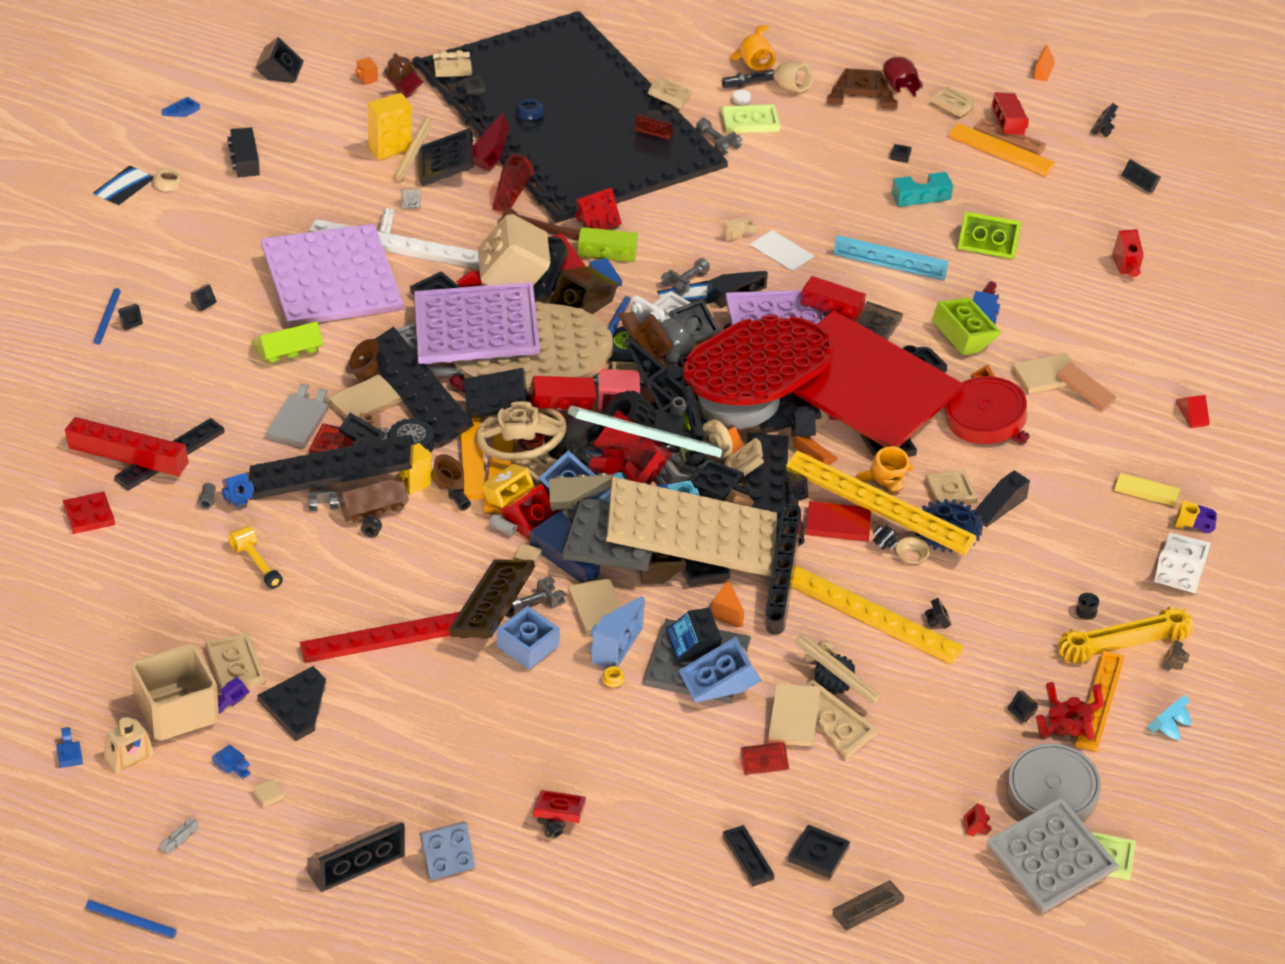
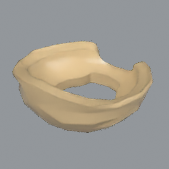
[153,168,182,192]
[895,536,931,564]

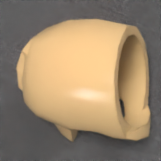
[774,61,813,92]

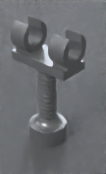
[696,118,743,155]
[660,258,710,296]
[308,486,339,511]
[508,576,567,615]

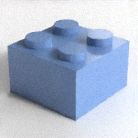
[497,606,560,670]

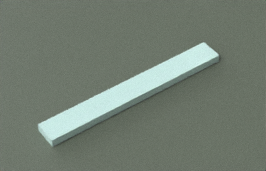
[568,406,722,457]

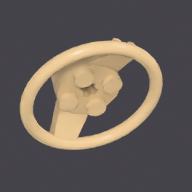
[477,401,566,461]

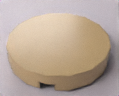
[702,419,733,460]

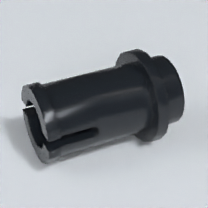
[448,488,471,511]

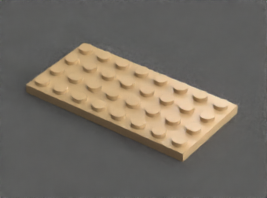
[606,477,777,577]

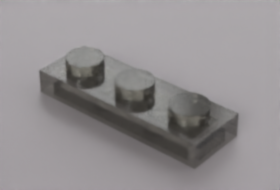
[832,880,904,930]

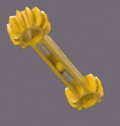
[1058,606,1194,665]

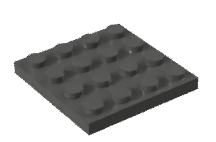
[563,499,654,571]
[644,619,751,703]

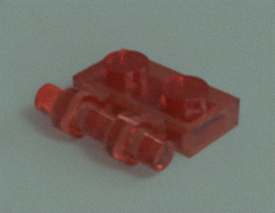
[309,423,355,454]

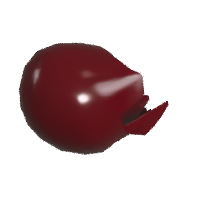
[883,56,923,97]

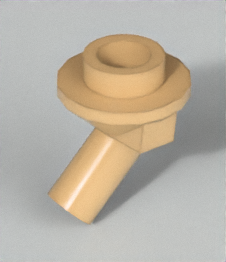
[805,641,836,663]

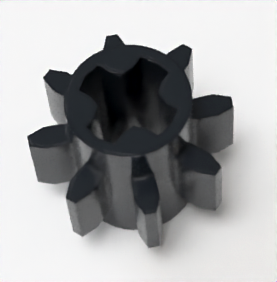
[873,524,898,550]

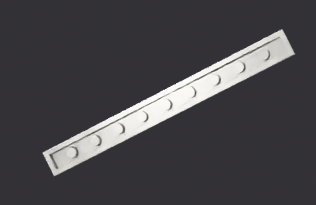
[309,219,480,270]

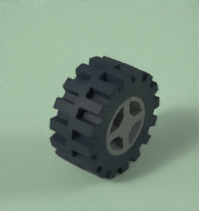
[814,653,855,694]

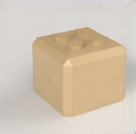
[478,214,550,286]
[131,644,219,740]

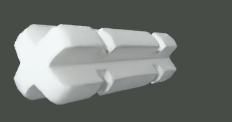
[380,207,394,234]

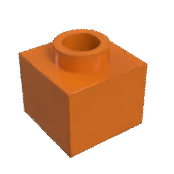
[355,57,378,85]

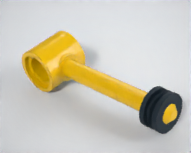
[228,525,283,589]

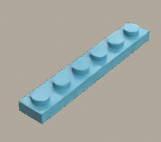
[834,235,949,281]

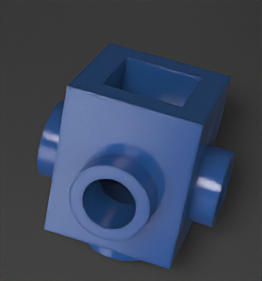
[222,473,254,506]

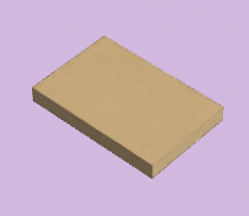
[1012,353,1074,394]
[328,375,402,419]
[568,578,622,636]
[205,633,266,690]
[768,684,821,746]

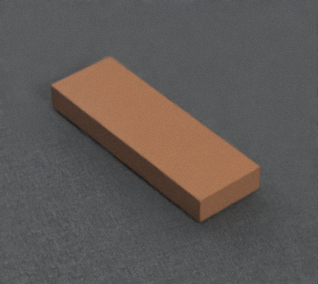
[1057,362,1116,412]

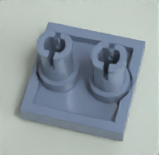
[419,821,476,880]

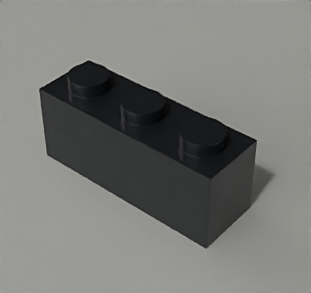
[227,127,260,178]
[544,409,603,460]

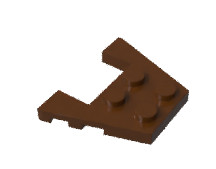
[827,68,898,109]

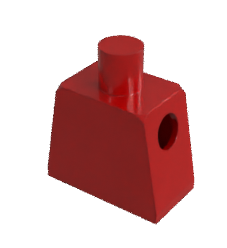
[1112,229,1144,277]

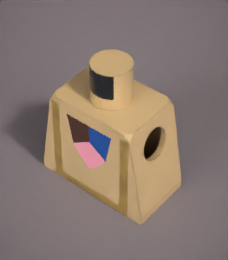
[104,717,154,773]

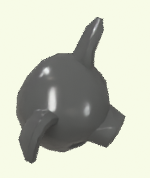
[660,317,698,368]

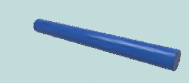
[93,288,121,344]
[607,296,631,335]
[86,900,177,938]

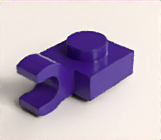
[217,676,250,714]

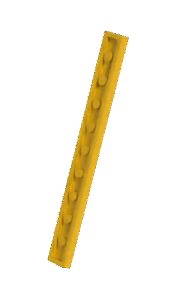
[786,451,976,556]
[792,565,963,665]

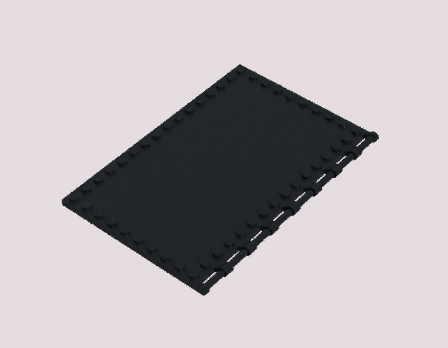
[411,11,728,223]

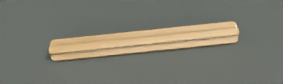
[394,117,433,182]
[796,634,880,704]

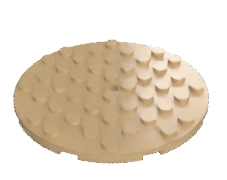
[453,302,613,394]

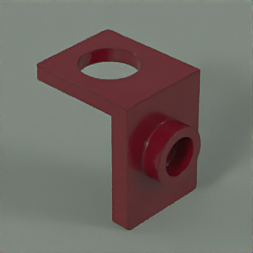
[387,72,424,99]

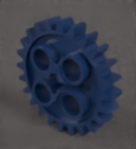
[916,499,983,553]

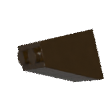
[550,266,618,315]

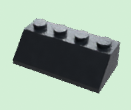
[307,822,405,892]

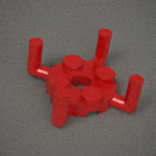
[1036,682,1104,741]

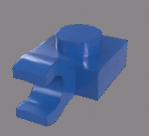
[56,727,83,768]
[212,744,251,779]

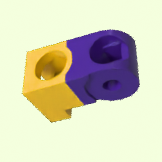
[1175,500,1217,533]

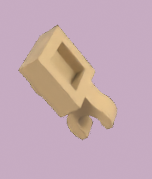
[723,217,757,241]

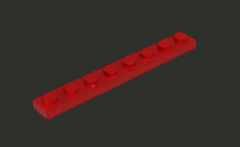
[300,612,460,663]

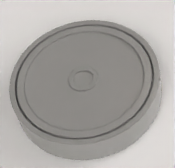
[697,395,780,429]
[1007,744,1101,822]

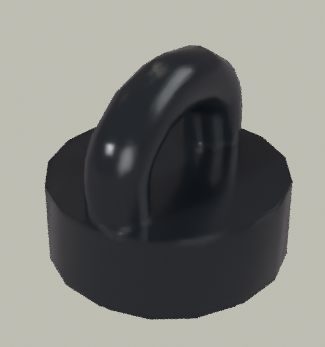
[685,450,707,467]

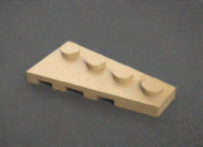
[805,679,877,761]

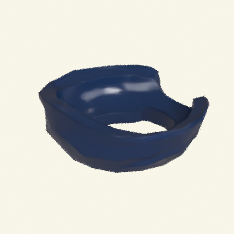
[515,99,545,120]

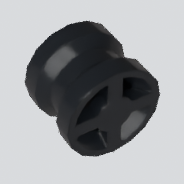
[1076,592,1100,620]

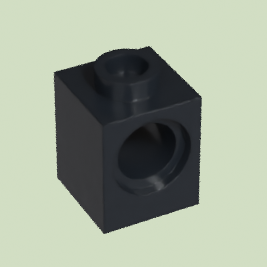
[790,407,816,437]

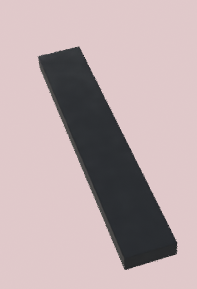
[114,418,225,491]

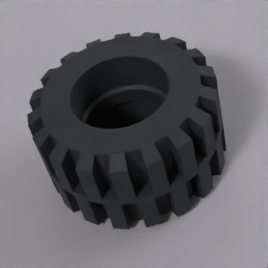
[601,390,657,430]

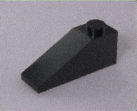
[707,271,768,308]
[976,470,1030,527]

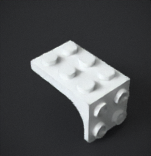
[631,291,691,324]
[1154,533,1211,593]

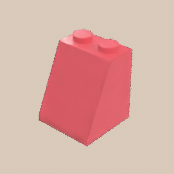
[597,369,640,414]

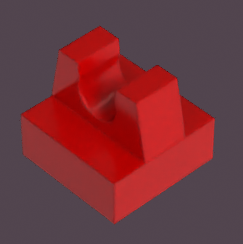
[963,803,992,837]

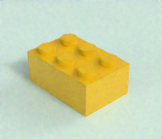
[368,93,411,160]

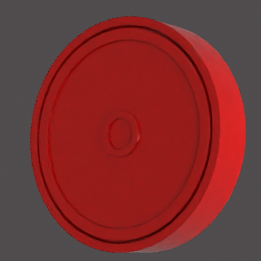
[945,376,1027,444]

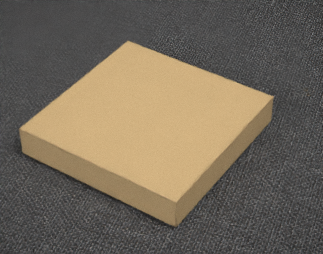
[648,77,692,109]
[925,470,978,505]

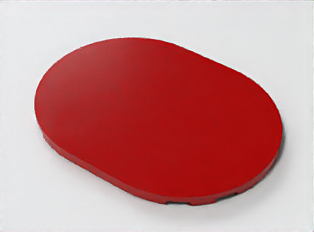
[683,315,833,406]

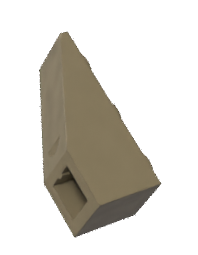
[549,473,613,510]

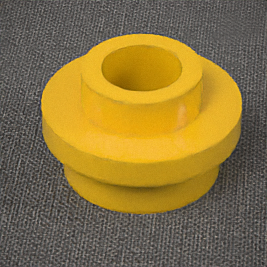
[602,666,625,687]

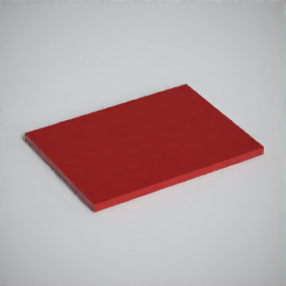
[792,310,964,448]

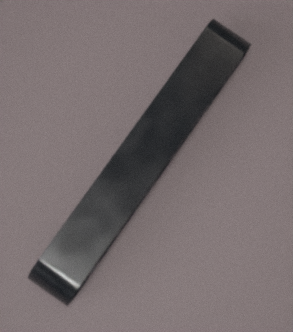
[765,504,801,635]

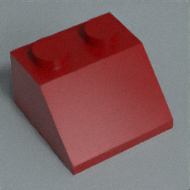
[500,484,558,540]

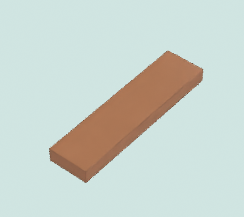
[973,119,1046,156]

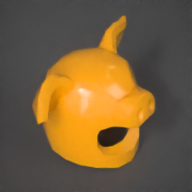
[729,24,776,71]
[855,446,914,493]

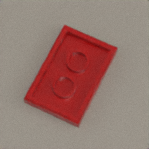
[806,501,871,542]

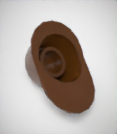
[384,53,418,84]
[346,339,379,381]
[431,454,464,490]

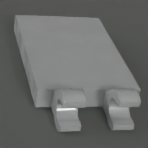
[265,383,328,449]

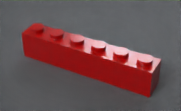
[65,417,189,476]

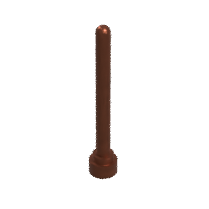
[502,207,580,239]

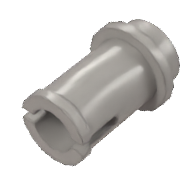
[489,514,517,537]

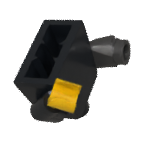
[653,397,692,453]

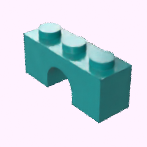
[891,172,953,207]

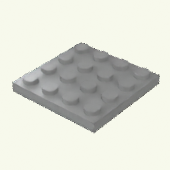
[986,797,1119,914]

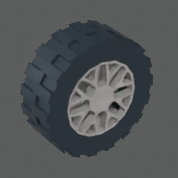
[389,418,434,453]

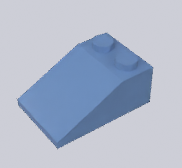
[538,451,610,515]
[590,596,645,668]
[679,637,762,703]

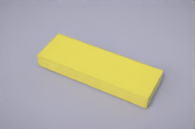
[1115,473,1181,507]

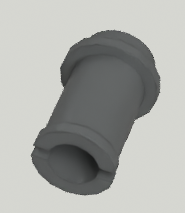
[198,483,216,509]

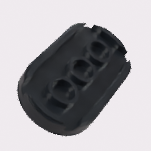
[533,236,568,302]

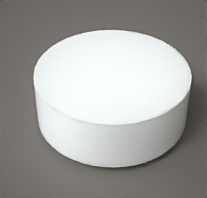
[733,90,751,106]

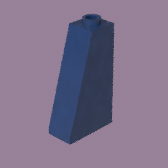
[530,511,600,583]

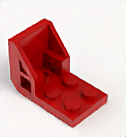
[593,411,673,485]

